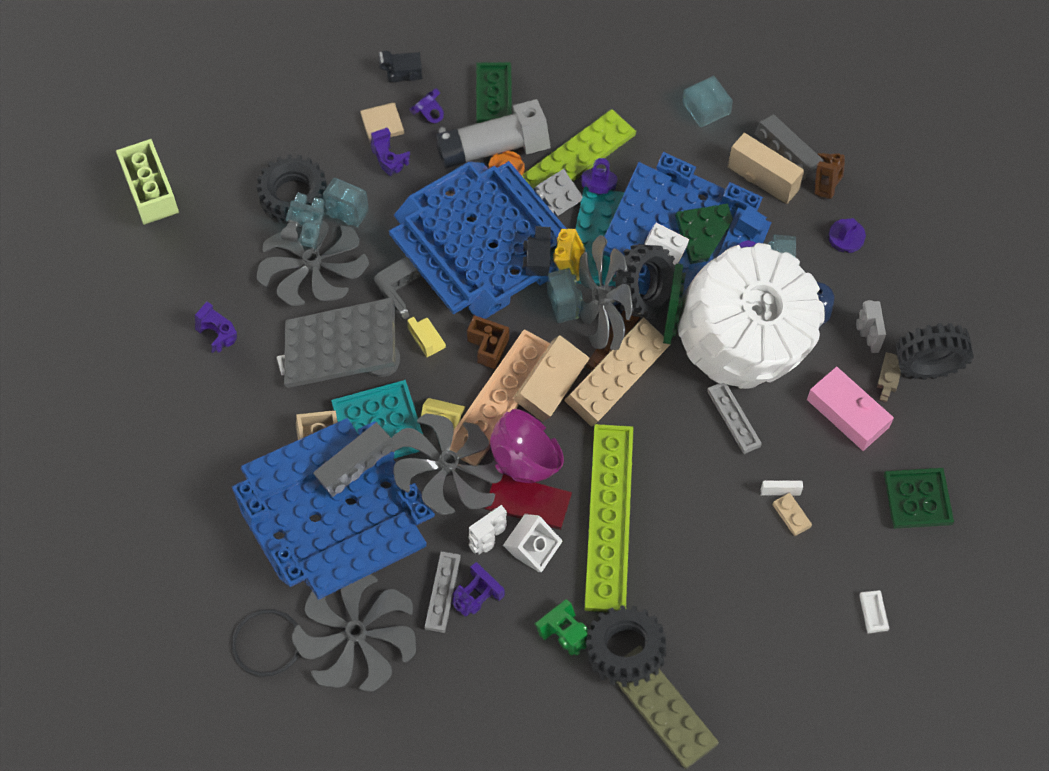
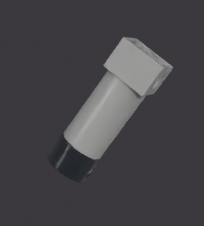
[436,99,550,169]

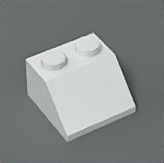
[644,223,689,265]
[503,514,562,572]

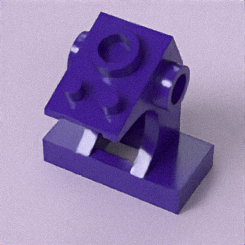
[371,127,410,176]
[195,301,237,353]
[451,562,505,617]

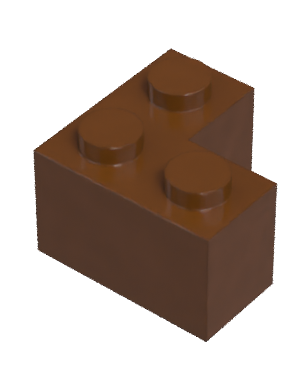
[467,315,509,369]

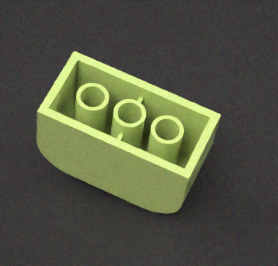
[116,139,179,225]

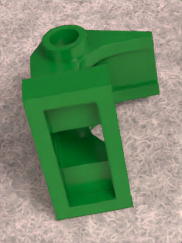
[535,599,588,656]

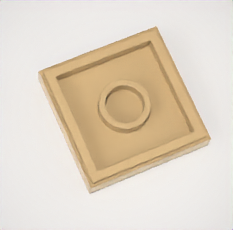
[360,103,404,142]

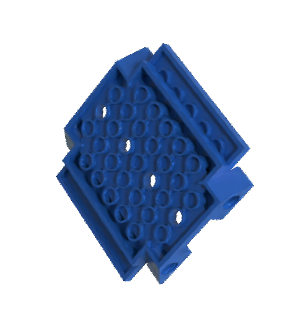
[603,152,771,297]
[389,161,566,319]
[232,418,435,600]

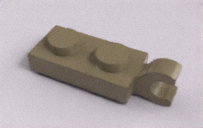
[877,352,901,402]

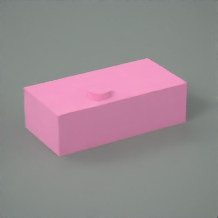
[807,367,894,451]

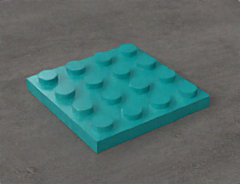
[331,380,423,459]

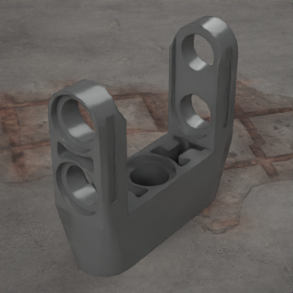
[374,256,422,321]

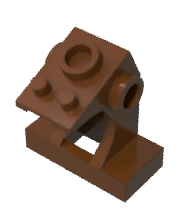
[814,153,845,199]

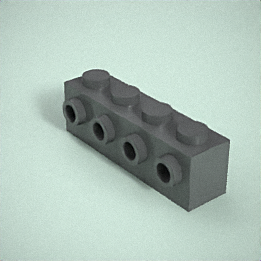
[754,114,824,180]
[313,422,396,497]

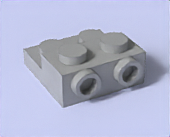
[534,169,583,217]
[856,300,886,353]

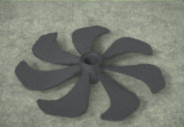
[257,218,369,306]
[577,235,633,350]
[391,413,503,515]
[292,574,416,691]

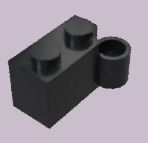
[378,51,422,82]
[523,226,551,276]

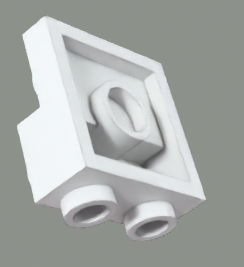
[468,505,506,554]

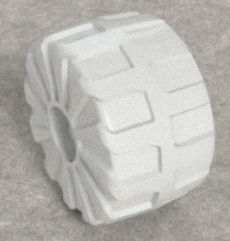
[677,243,825,389]

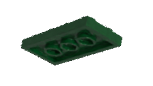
[476,62,512,124]

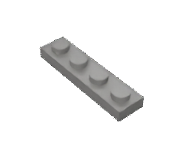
[707,383,762,454]
[425,552,461,633]

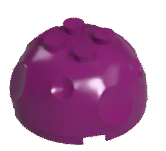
[490,409,564,483]

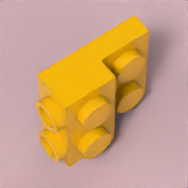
[553,229,586,281]

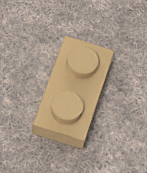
[772,493,812,536]

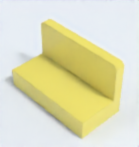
[407,317,446,357]
[421,398,465,429]

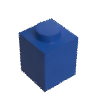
[734,206,767,239]

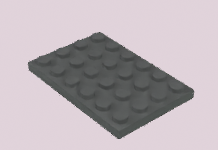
[284,298,396,388]

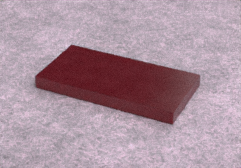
[485,474,572,530]

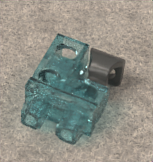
[281,193,325,249]

